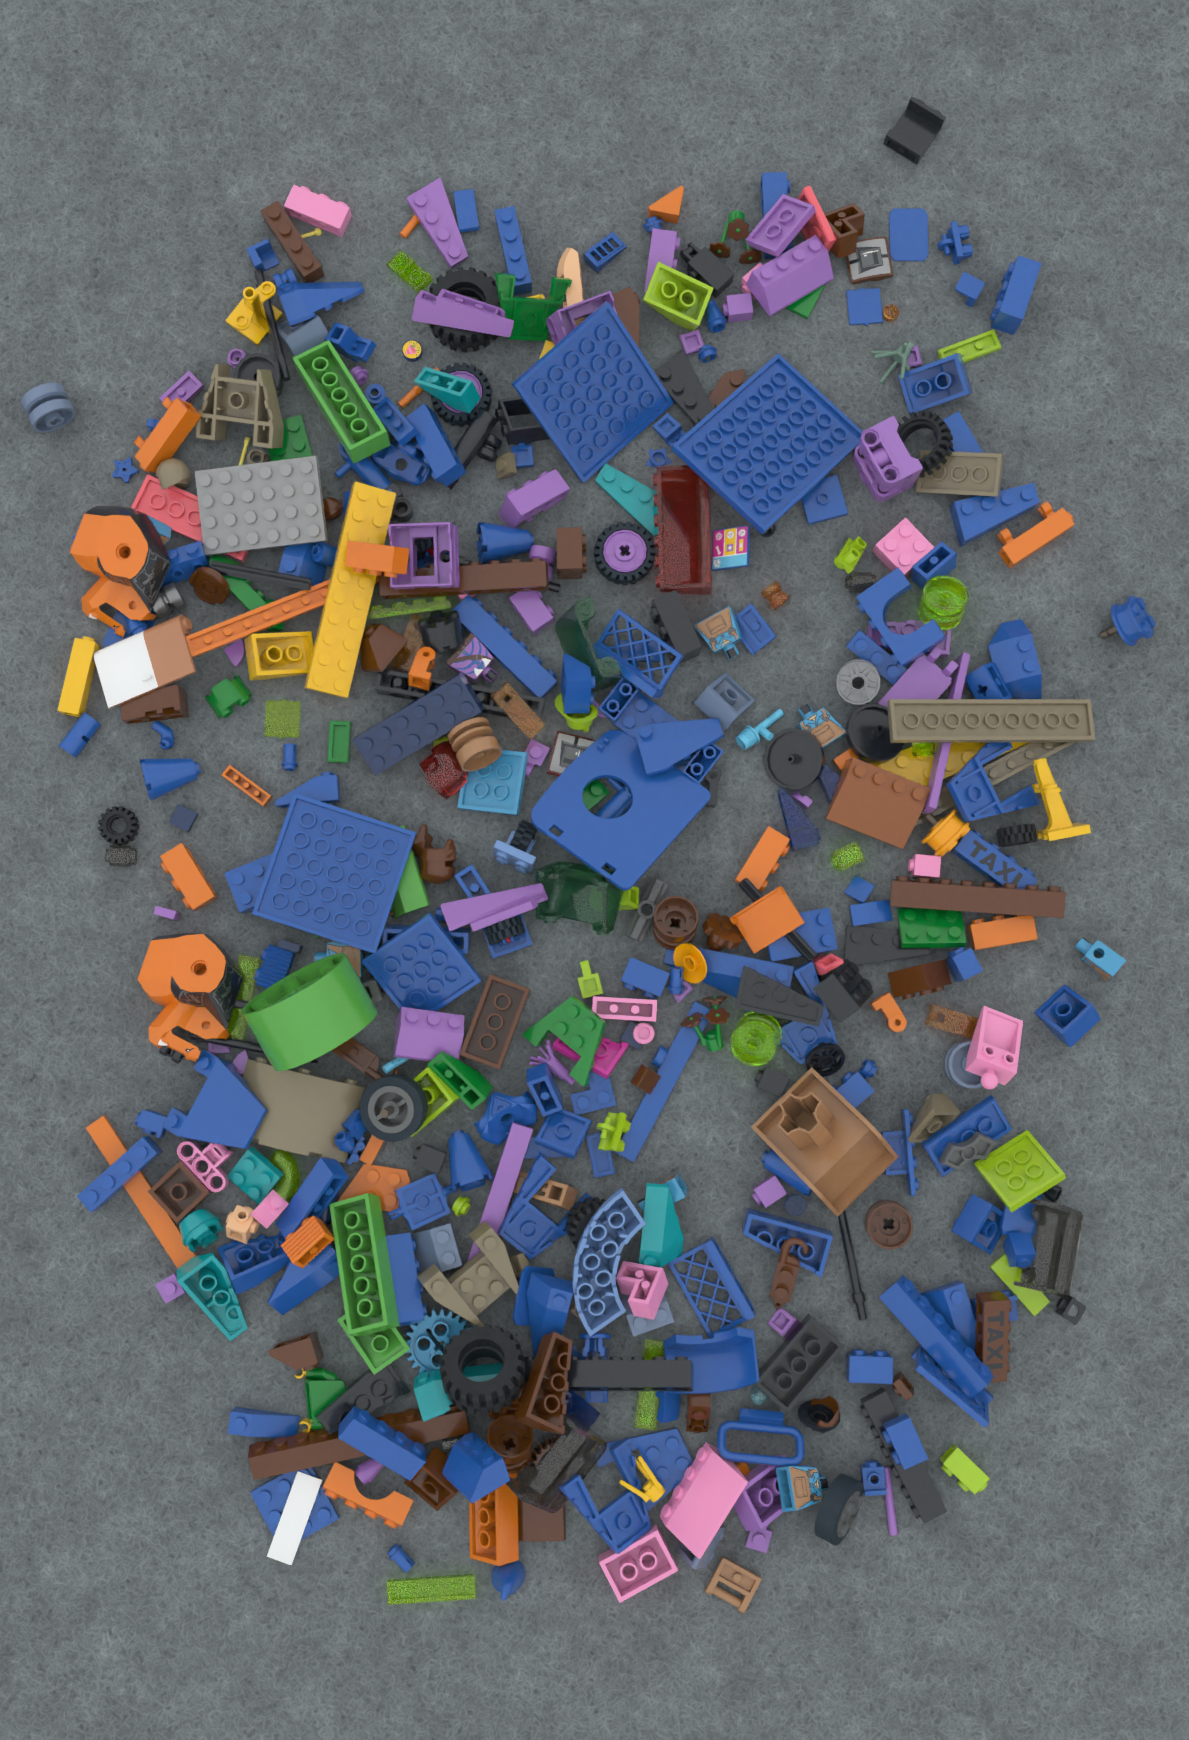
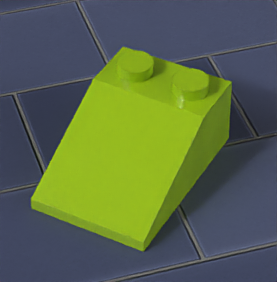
[642,262,714,331]
[411,1067,460,1137]

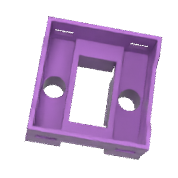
[546,291,617,345]
[852,416,923,502]
[388,522,460,590]

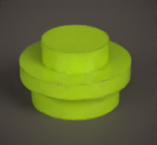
[452,1196,471,1217]

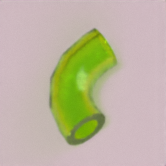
[269,1149,300,1203]

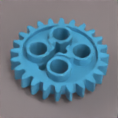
[405,1307,472,1374]

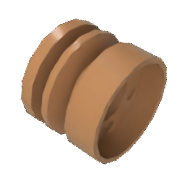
[448,717,502,772]

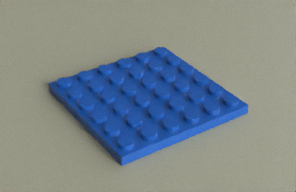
[512,301,674,483]
[252,793,416,954]

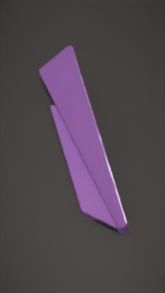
[412,289,514,337]
[440,883,548,932]

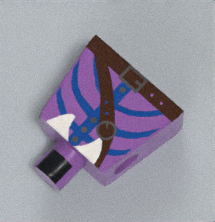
[446,633,498,683]

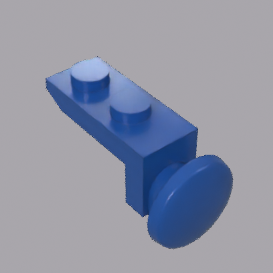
[579,1332,611,1403]

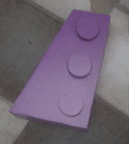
[644,228,680,294]
[499,469,570,528]

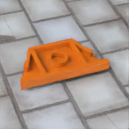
[338,1163,411,1212]

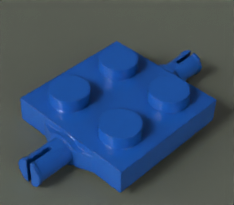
[387,1173,457,1231]

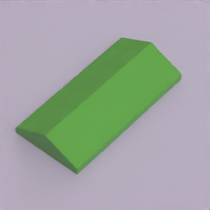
[391,825,430,919]

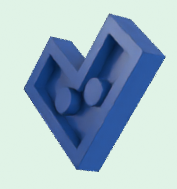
[570,1071,616,1115]

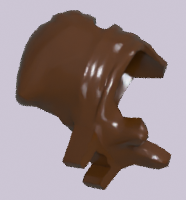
[412,824,457,884]

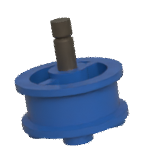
[1100,596,1156,646]

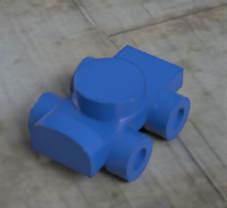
[346,1135,367,1165]

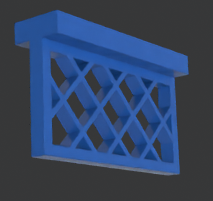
[589,609,684,698]
[668,1237,756,1339]
[911,1344,993,1428]

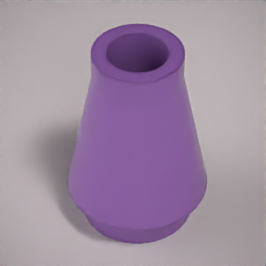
[355,1458,384,1485]

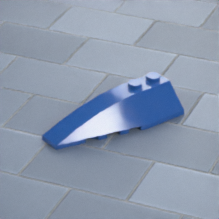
[664,948,794,998]

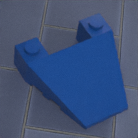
[162,1050,268,1149]

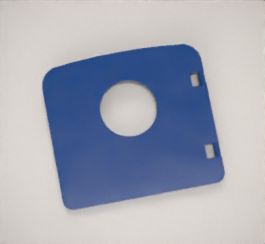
[531,730,711,891]

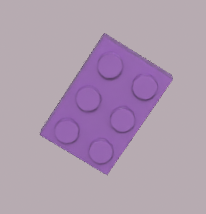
[745,194,816,257]

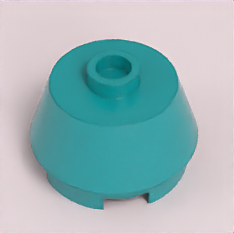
[179,1209,224,1252]

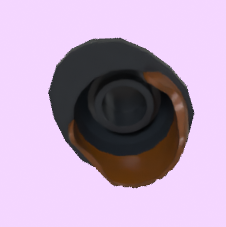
[798,1396,840,1434]

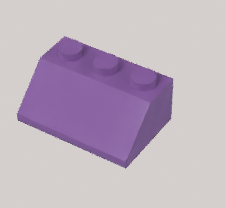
[394,1007,464,1061]

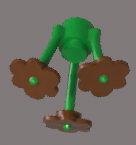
[709,210,761,264]
[680,995,730,1051]

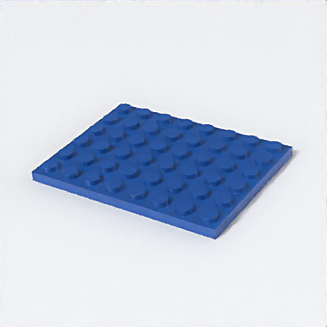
[671,353,866,535]

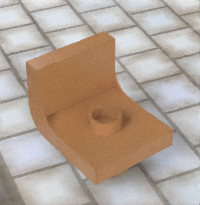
[751,1067,899,1217]

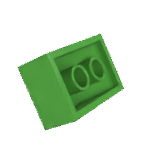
[338,1313,411,1375]

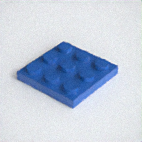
[250,1467,340,1541]

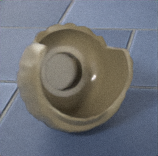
[156,458,191,490]

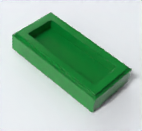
[327,721,351,764]

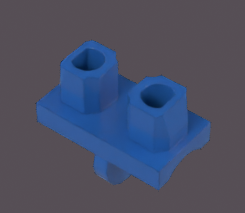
[937,221,973,265]

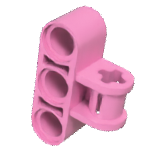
[177,1140,234,1192]

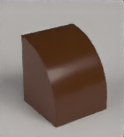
[630,1064,661,1094]

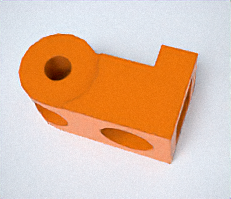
[409,647,436,691]
[869,992,907,1032]

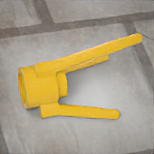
[619,1452,665,1503]

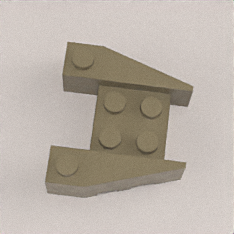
[196,364,284,448]
[417,1221,519,1327]

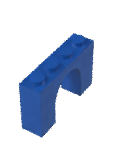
[856,567,947,667]

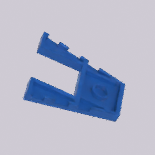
[946,742,1040,822]
[746,960,838,1065]
[498,1153,593,1260]
[590,1427,693,1511]
[559,1438,652,1554]

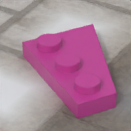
[552,1037,629,1079]

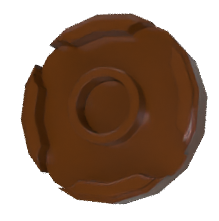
[189,567,230,605]

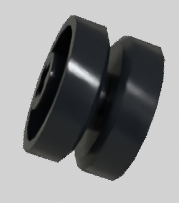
[234,353,284,399]

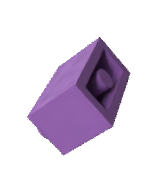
[509,591,555,636]

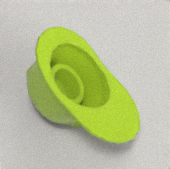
[555,694,598,732]

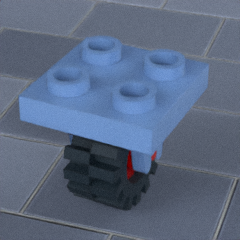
[493,820,537,874]

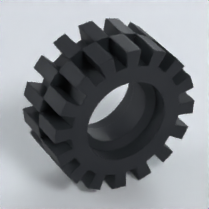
[98,806,139,845]
[997,824,1037,847]

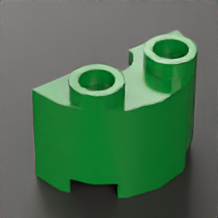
[205,675,253,719]

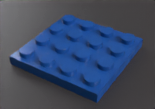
[361,912,482,1011]

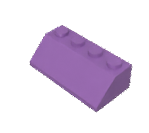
[746,235,834,316]

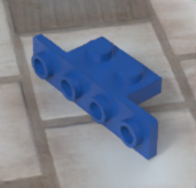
[881,1109,919,1196]

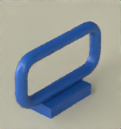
[717,1408,805,1466]

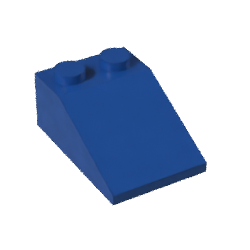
[898,353,972,414]
[767,908,838,962]

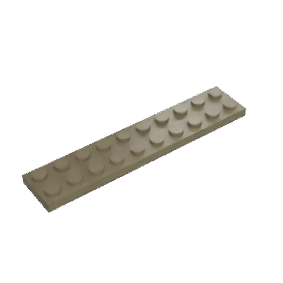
[887,699,1095,743]

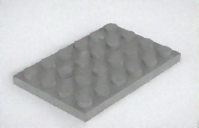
[195,456,328,556]

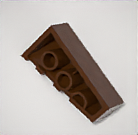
[515,1332,572,1435]

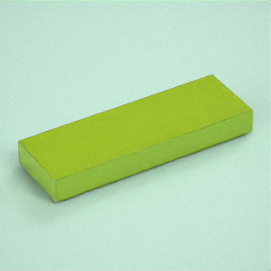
[937,329,1002,363]
[989,1252,1050,1316]

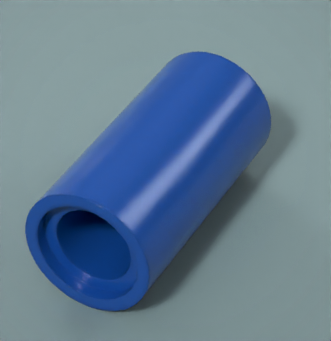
[59,712,101,758]

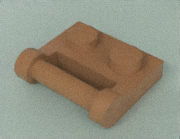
[704,1555,762,1613]

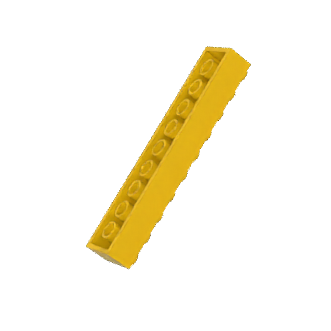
[304,482,396,698]

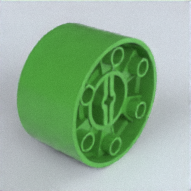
[241,953,378,1071]

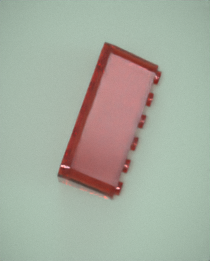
[653,465,712,595]

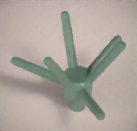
[871,342,914,384]

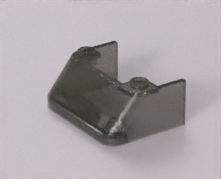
[1013,1199,1083,1298]
[506,1411,607,1513]

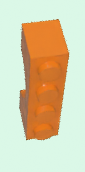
[322,1462,414,1529]

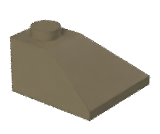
[908,1093,960,1143]

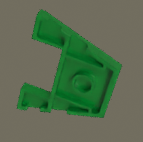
[495,273,572,341]
[522,996,606,1087]

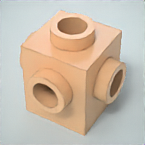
[226,1205,259,1244]

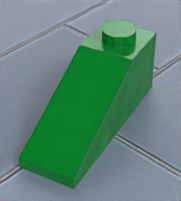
[427,1051,494,1110]

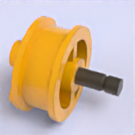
[920,809,971,857]

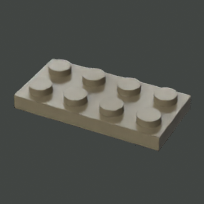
[916,450,1004,497]

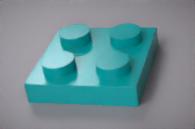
[227,1146,284,1205]

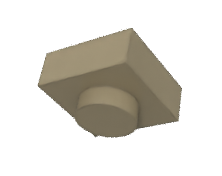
[496,452,517,479]
[509,1252,529,1278]

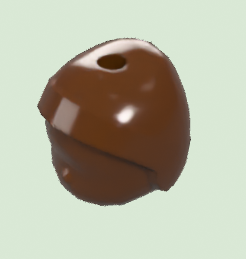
[323,497,344,521]

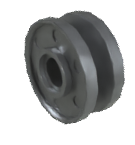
[836,659,880,705]

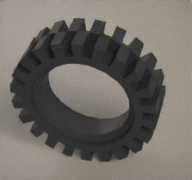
[897,410,953,478]

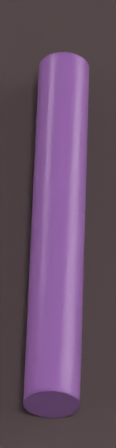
[884,1467,898,1536]

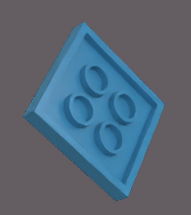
[457,750,528,816]

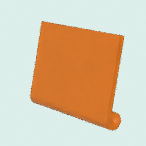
[730,886,805,954]

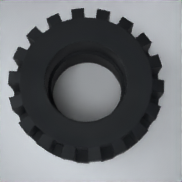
[566,1197,606,1249]

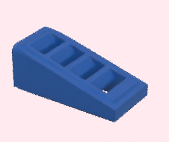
[583,232,627,273]

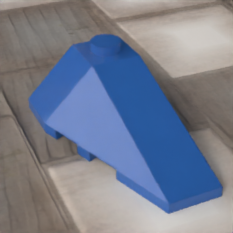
[277,282,365,326]
[278,542,327,586]
[634,718,724,776]
[217,1232,291,1295]
[267,1241,339,1315]
[527,1272,573,1357]
[920,1280,976,1352]

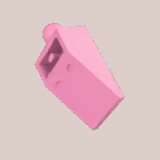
[965,1006,1023,1090]

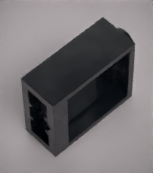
[495,397,550,445]

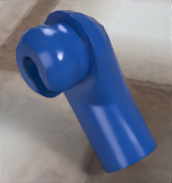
[152,720,174,750]

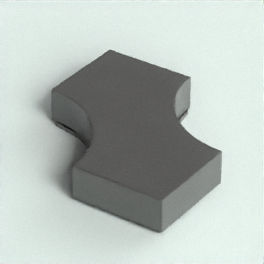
[939,1131,996,1171]

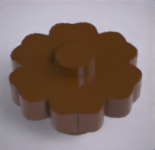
[702,913,744,952]

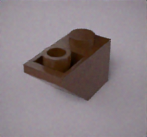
[686,1393,711,1433]

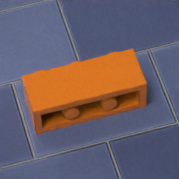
[345,540,409,578]
[734,826,790,892]
[160,843,218,911]
[967,915,1038,950]

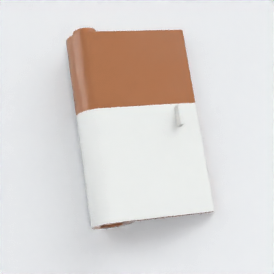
[94,615,196,709]

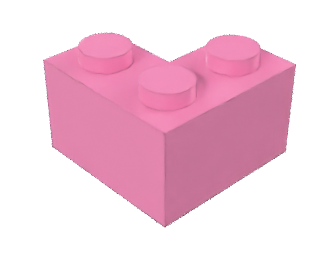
[616,1261,669,1320]

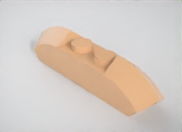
[557,248,586,326]

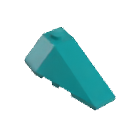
[639,1183,684,1268]
[176,1253,248,1341]
[414,1363,503,1422]

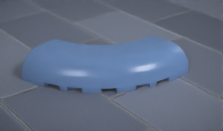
[573,1187,646,1336]

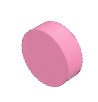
[633,1023,655,1044]

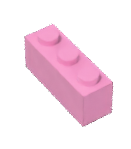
[284,185,352,237]
[592,996,657,1022]

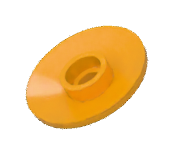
[673,943,707,984]

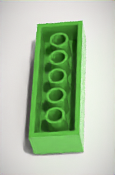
[293,340,390,464]
[329,1193,400,1336]

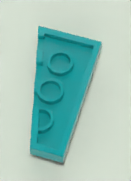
[595,463,677,540]

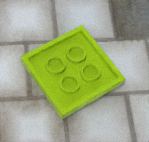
[974,1130,1066,1212]

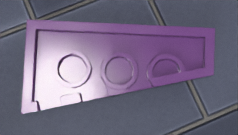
[406,178,468,269]
[866,616,953,657]

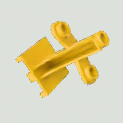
[225,281,283,346]
[1032,758,1091,841]

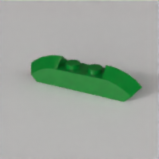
[210,555,284,632]

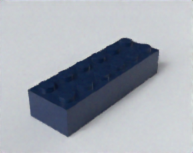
[352,672,485,776]

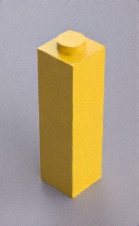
[57,636,100,718]

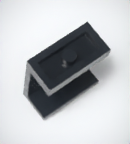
[883,97,946,165]

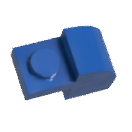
[325,322,377,363]

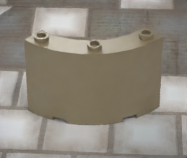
[243,1057,365,1163]

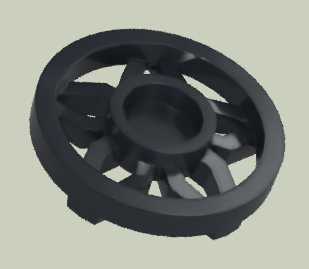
[805,1042,845,1077]

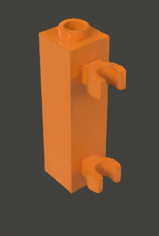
[134,396,201,473]
[997,501,1075,569]

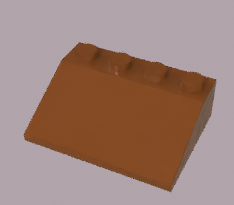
[825,757,931,849]

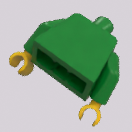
[295,1367,348,1432]

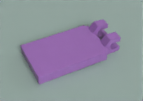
[878,646,959,707]

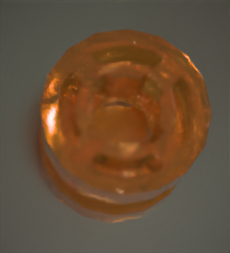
[761,581,790,610]

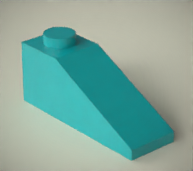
[414,367,481,414]

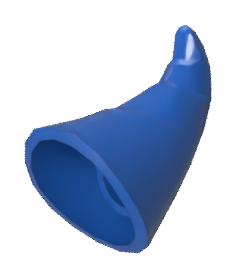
[491,1560,526,1601]

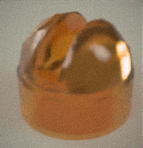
[882,304,899,322]

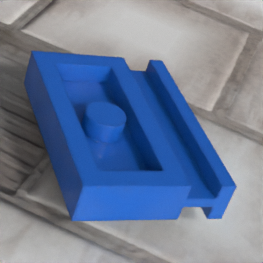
[736,603,777,655]

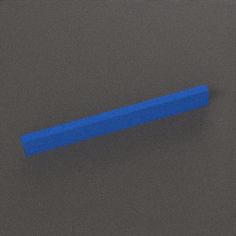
[615,1001,710,1162]

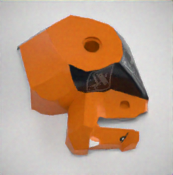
[70,506,170,638]
[137,933,244,1062]

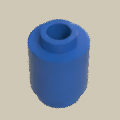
[311,542,337,567]

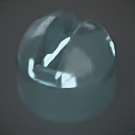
[751,1386,769,1405]

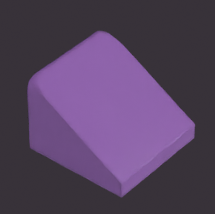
[767,1307,800,1339]

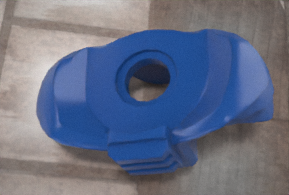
[372,441,432,485]
[474,1091,537,1145]

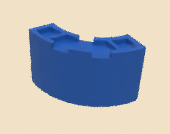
[663,1327,759,1394]

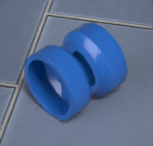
[273,268,298,289]

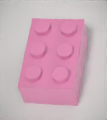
[599,1524,678,1603]

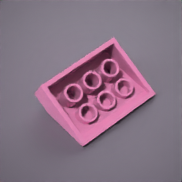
[659,1442,748,1559]

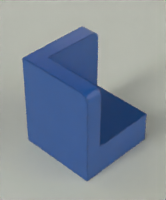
[246,239,279,272]
[954,272,985,307]

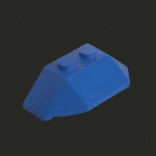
[987,619,1042,699]

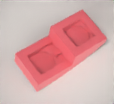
[813,953,844,975]

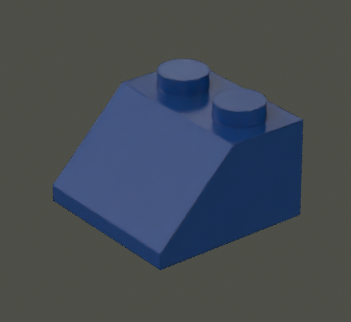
[561,654,595,713]
[1034,984,1101,1048]
[951,1194,1003,1255]

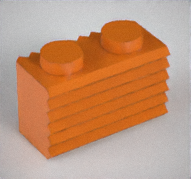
[281,1215,334,1268]

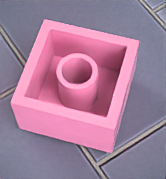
[872,517,934,576]

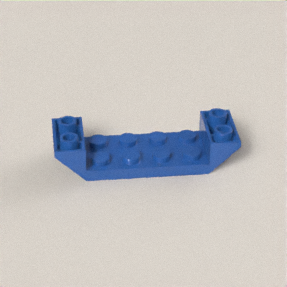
[598,676,724,784]

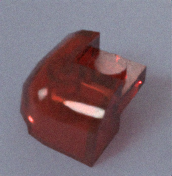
[419,741,469,799]

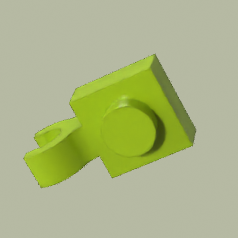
[577,960,603,999]

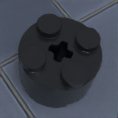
[418,610,465,652]

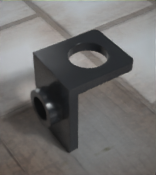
[1055,1294,1086,1325]

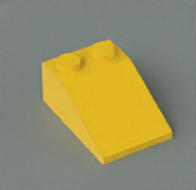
[244,631,314,681]

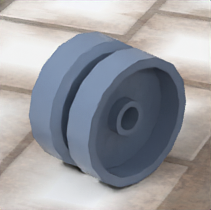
[21,382,76,433]
[943,1041,982,1088]

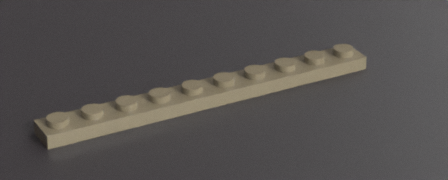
[914,742,1076,827]

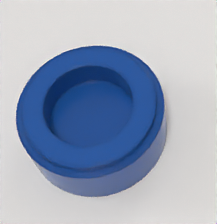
[651,1045,668,1067]

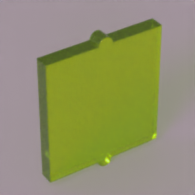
[264,699,301,739]

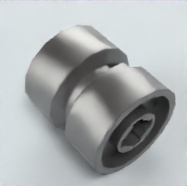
[153,582,187,619]

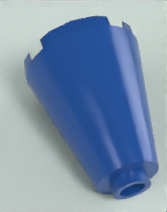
[476,522,534,564]
[140,758,201,801]
[448,1130,494,1193]
[761,1149,812,1197]

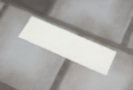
[267,1471,322,1565]

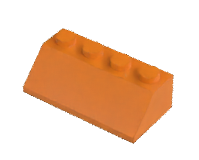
[469,1473,519,1566]

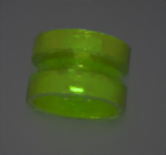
[918,576,969,630]
[730,1012,782,1066]

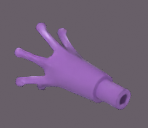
[529,1040,575,1085]

